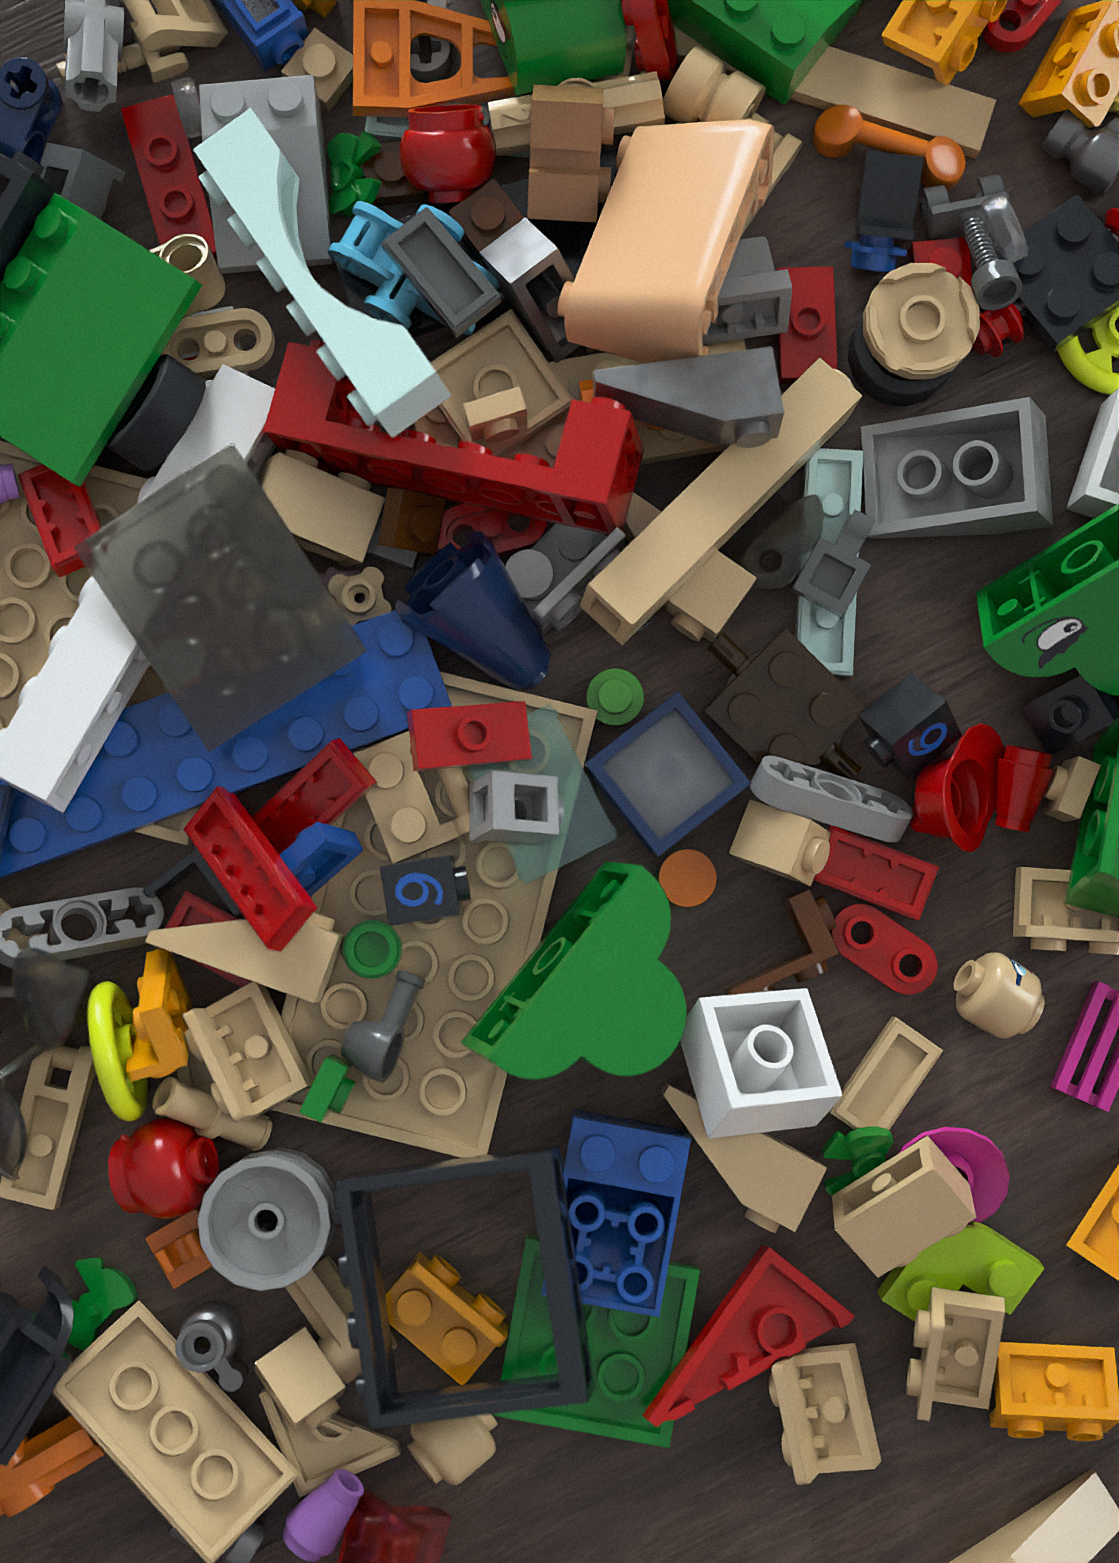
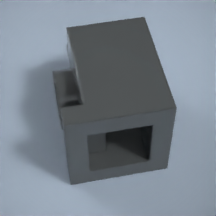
[40,142,125,219]

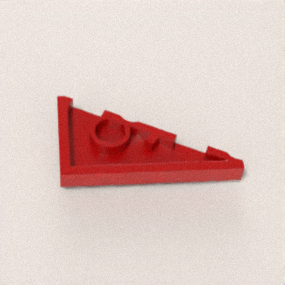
[642,1245,855,1427]

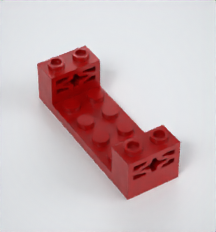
[263,340,644,535]

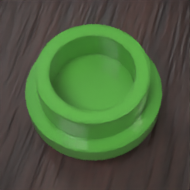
[587,669,644,726]

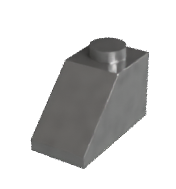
[479,217,580,363]

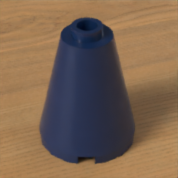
[395,531,551,690]

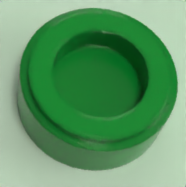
[342,920,403,979]

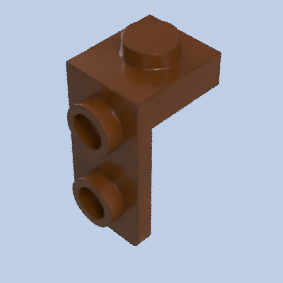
[723,889,839,996]

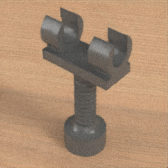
[919,174,1023,310]

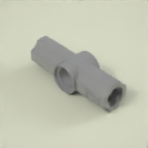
[63,0,124,112]

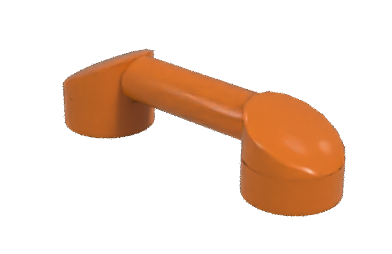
[812,104,966,191]

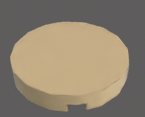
[863,263,980,380]

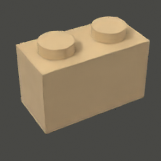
[242,449,385,567]
[832,1135,976,1278]

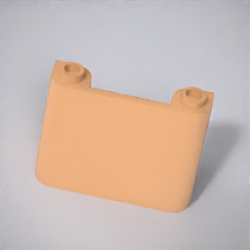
[557,119,774,363]

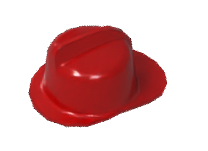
[909,724,1005,852]

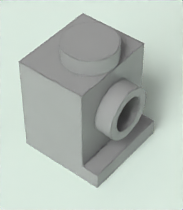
[469,770,564,845]

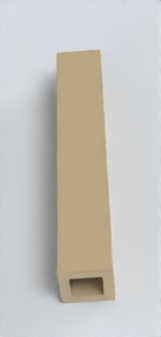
[579,358,862,645]

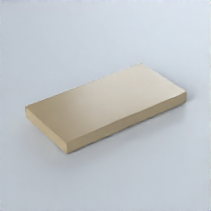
[52,1300,300,1563]

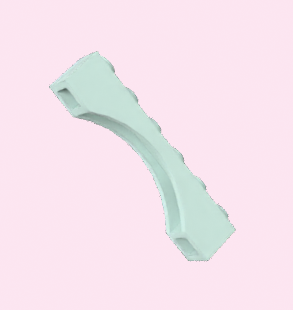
[193,108,451,438]

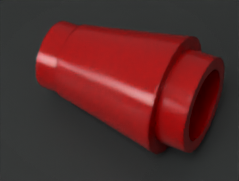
[995,745,1055,832]

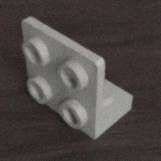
[702,237,792,345]
[521,524,626,636]

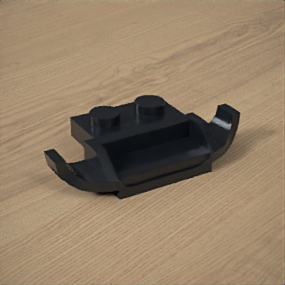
[0,1266,74,1466]

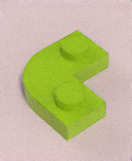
[877,1221,1045,1322]

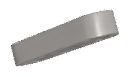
[750,756,914,842]
[0,887,164,968]

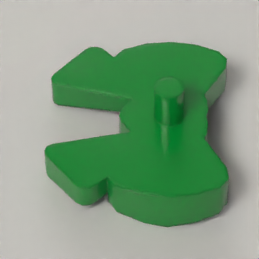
[326,131,382,217]
[822,1126,894,1196]
[47,1257,138,1350]

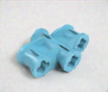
[327,201,500,336]

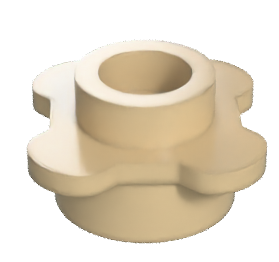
[328,567,392,629]

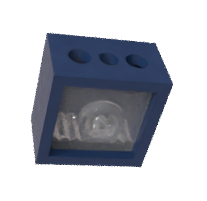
[584,691,751,859]

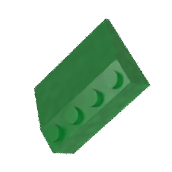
[667,0,866,106]
[0,193,203,487]

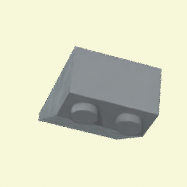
[199,75,333,274]
[861,397,1053,539]

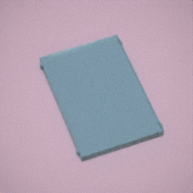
[467,704,618,885]

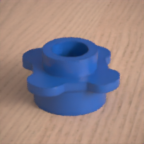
[844,234,907,272]

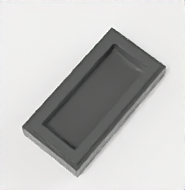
[381,207,501,338]

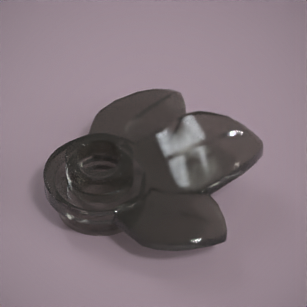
[718,490,824,590]

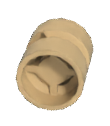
[663,45,766,124]

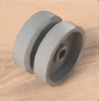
[198,1147,336,1291]

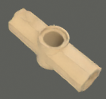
[488,72,665,157]

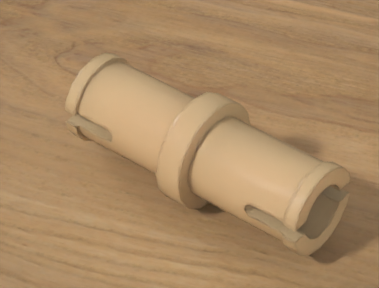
[152,1077,272,1152]

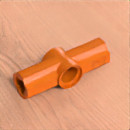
[0,1414,106,1518]

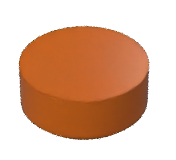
[658,849,717,907]

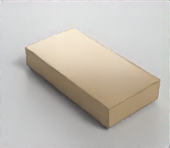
[829,1016,943,1130]

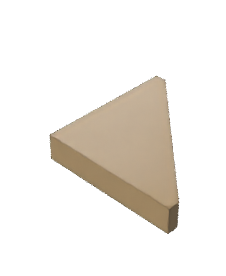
[259,1388,402,1498]

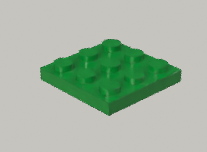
[494,1235,700,1448]

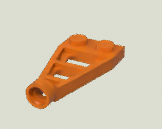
[353,0,533,118]

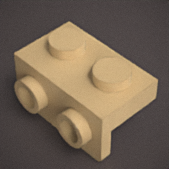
[1013,867,1119,955]
[183,981,313,1121]
[906,1287,1005,1421]
[769,1343,881,1485]

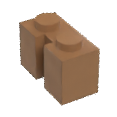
[527,85,615,222]

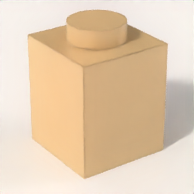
[729,800,831,887]
[254,1327,346,1430]

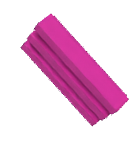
[1050,981,1119,1112]

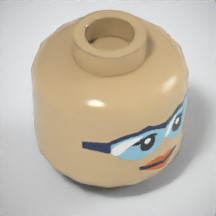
[954,952,1045,1039]

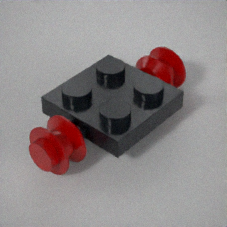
[972,194,1119,358]

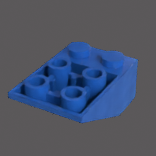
[541,1109,691,1317]

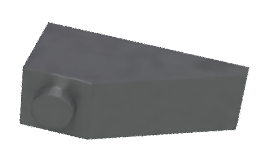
[593,347,784,448]

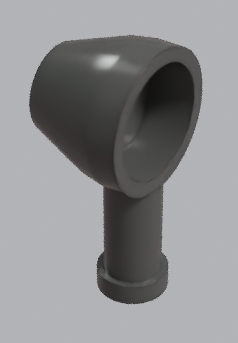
[341,970,426,1083]

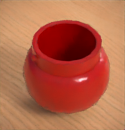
[399,104,496,203]
[108,1117,219,1219]

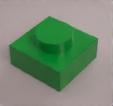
[299,1053,356,1123]

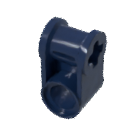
[0,57,63,164]

